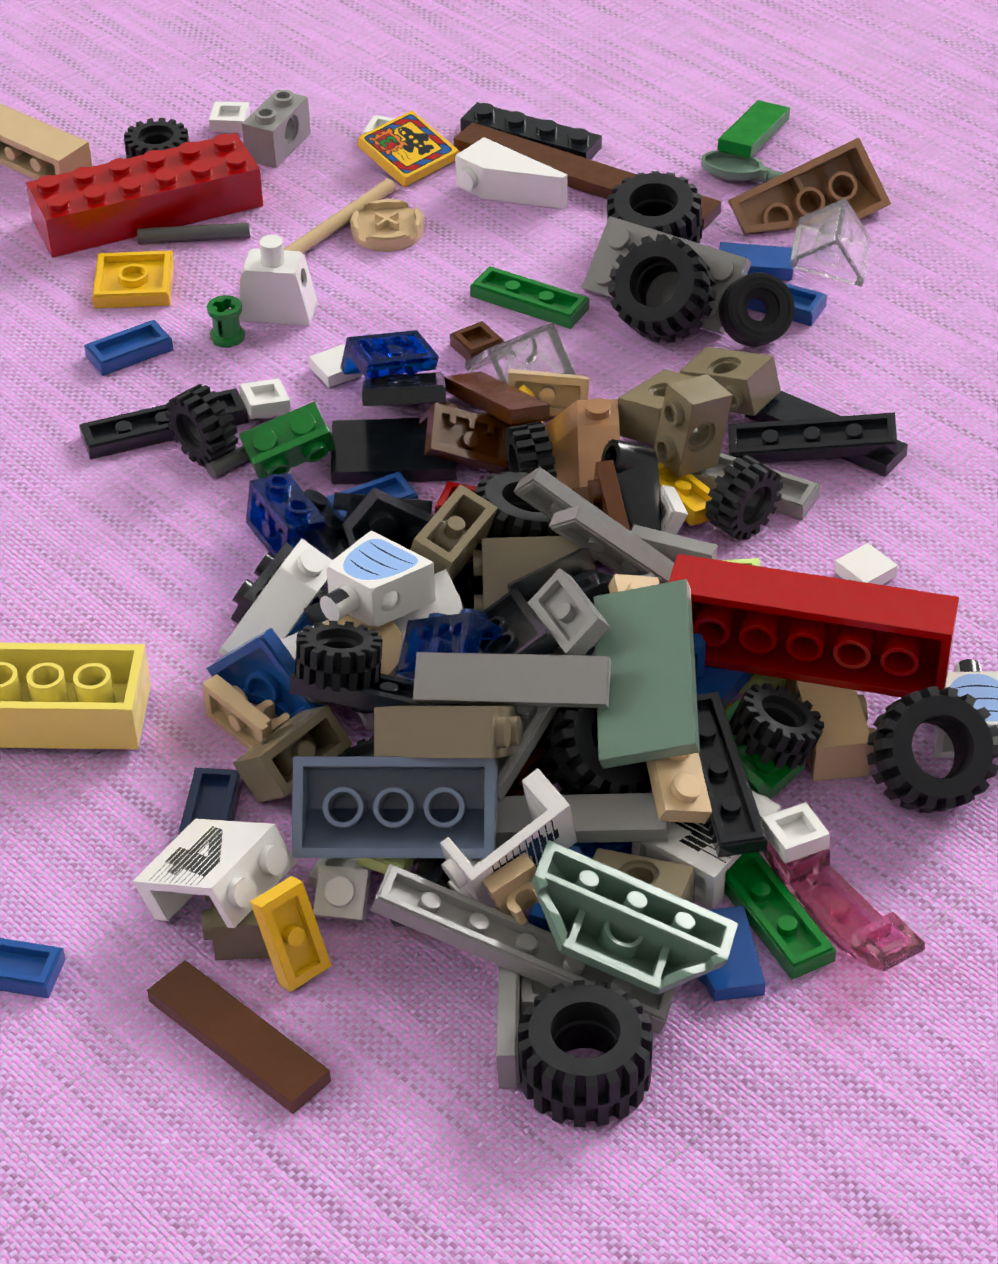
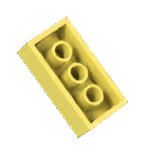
[0,643,151,750]

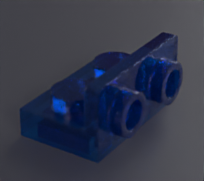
[340,330,439,378]
[246,473,325,556]
[396,609,503,679]

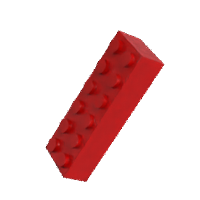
[26,133,263,258]
[669,554,959,698]

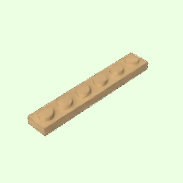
[608,574,712,823]

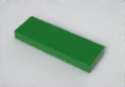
[717,100,790,159]
[470,266,589,329]
[724,852,836,980]

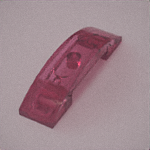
[762,841,925,972]

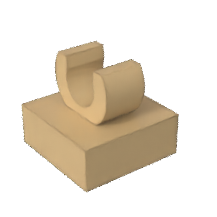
[482,852,540,925]

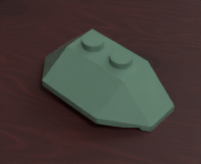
[531,840,738,995]

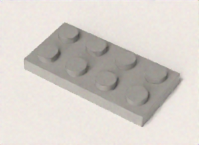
[582,216,751,335]

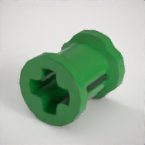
[207,295,245,348]

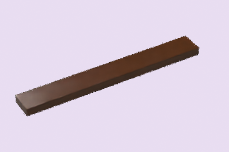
[453,122,722,230]

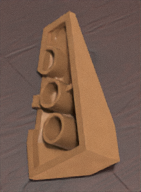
[728,137,891,235]
[545,398,620,489]

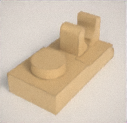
[507,369,590,416]
[202,674,290,750]

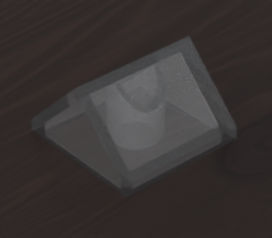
[789,198,871,287]
[465,322,576,384]

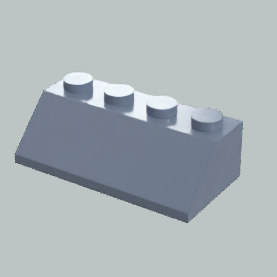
[292,756,498,858]

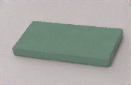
[594,579,700,769]

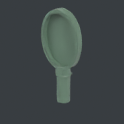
[701,151,784,183]

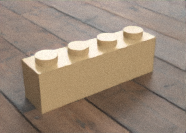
[0,104,92,180]
[785,679,876,781]

